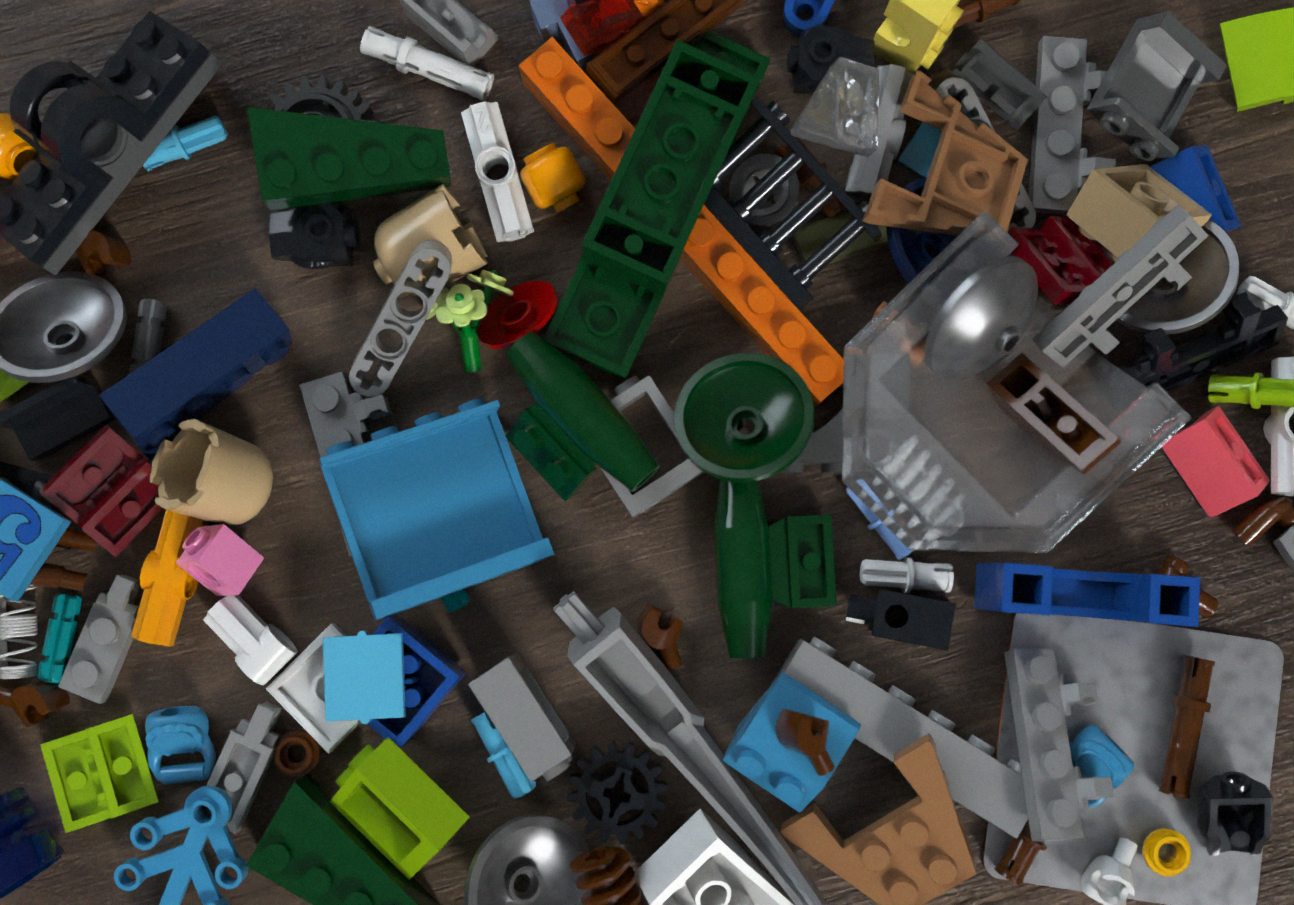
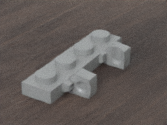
[1028,36,1116,216]
[1032,204,1209,368]
[300,372,393,556]
[1004,649,1114,841]

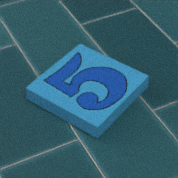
[0,477,72,601]

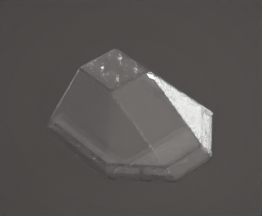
[842,211,1191,553]

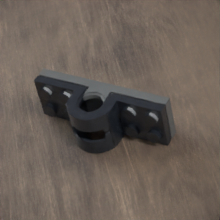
[0,11,222,276]

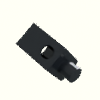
[846,590,956,651]

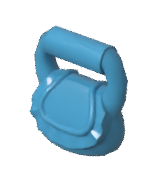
[145,706,217,785]
[1069,725,1134,809]

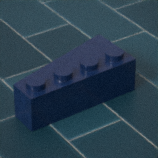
[99,288,292,460]

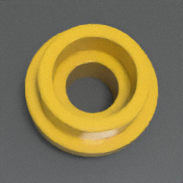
[1142,828,1191,877]

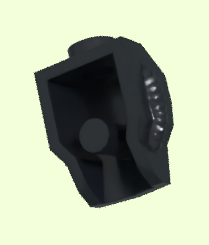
[787,25,874,96]
[269,202,360,269]
[1197,772,1273,856]

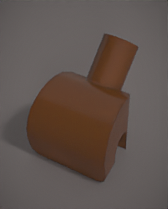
[75,230,131,275]
[637,604,684,671]
[0,681,70,727]
[775,709,835,776]

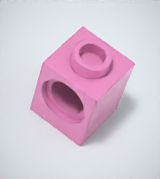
[176,524,264,596]

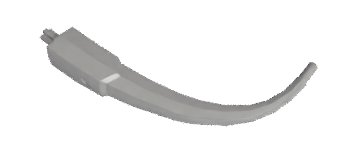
[553,591,828,905]

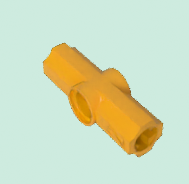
[131,510,208,647]

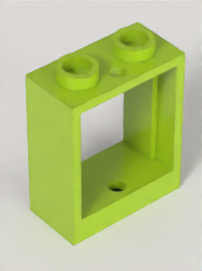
[330,737,470,880]

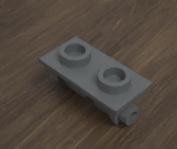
[952,38,1047,131]

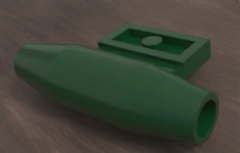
[505,331,660,501]
[713,479,837,658]

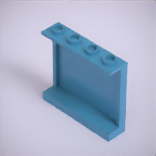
[319,398,554,621]

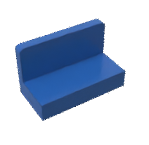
[1150,145,1242,233]

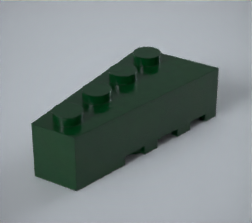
[247,107,451,210]
[245,774,441,905]

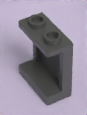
[1086,11,1227,161]

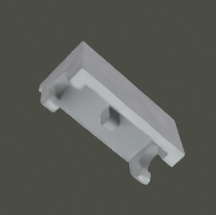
[399,0,499,67]

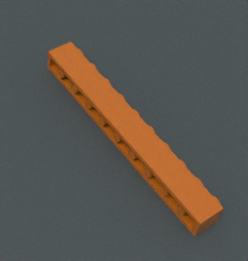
[518,37,854,408]

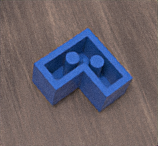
[367,614,467,749]

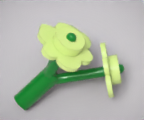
[426,270,514,373]

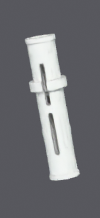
[360,26,494,101]

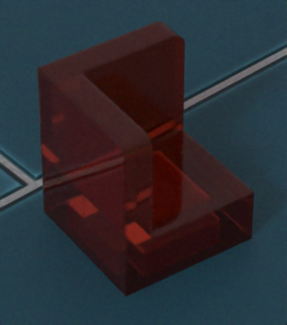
[560,0,642,56]

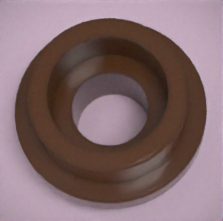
[274,730,321,777]

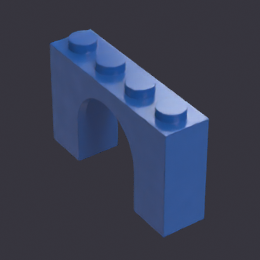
[974,563,1200,627]

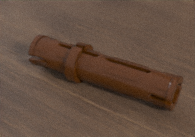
[1159,655,1215,799]

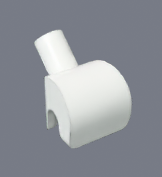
[1081,838,1138,905]

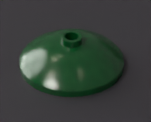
[674,353,814,482]

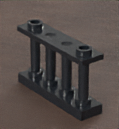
[704,96,882,310]

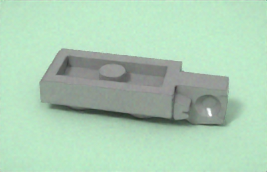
[58,575,141,704]
[201,701,283,834]

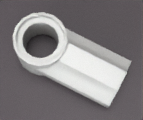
[203,595,298,686]

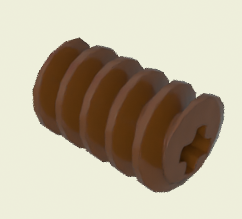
[569,846,645,905]

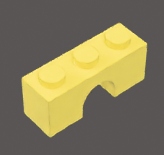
[873,0,964,74]

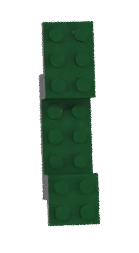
[543,31,771,380]

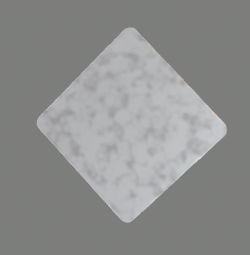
[983,613,1284,905]

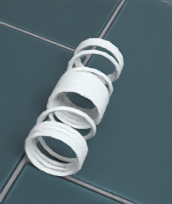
[0,584,38,679]

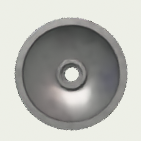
[1101,220,1239,334]
[925,256,1038,381]
[0,272,127,383]
[465,815,590,905]

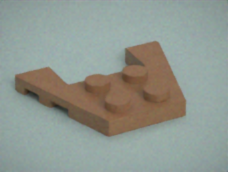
[863,70,1028,241]
[780,733,976,905]

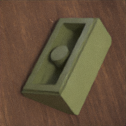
[793,213,889,264]

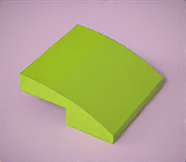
[1220,7,1294,112]
[40,714,159,833]

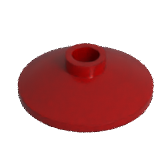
[477,280,558,349]

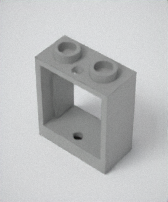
[600,375,704,519]
[468,651,577,782]

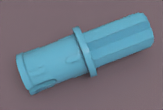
[143,116,227,171]
[470,712,536,799]

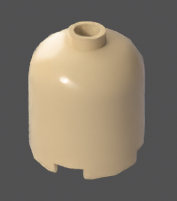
[373,184,488,297]
[150,419,274,526]

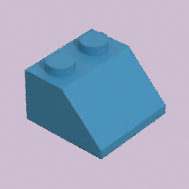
[722,671,861,813]

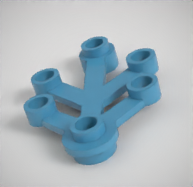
[114,786,248,905]

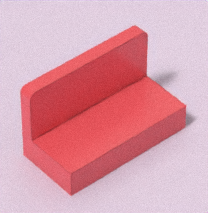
[1161,405,1270,517]

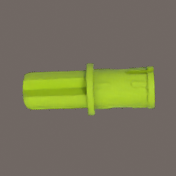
[1208,373,1294,409]

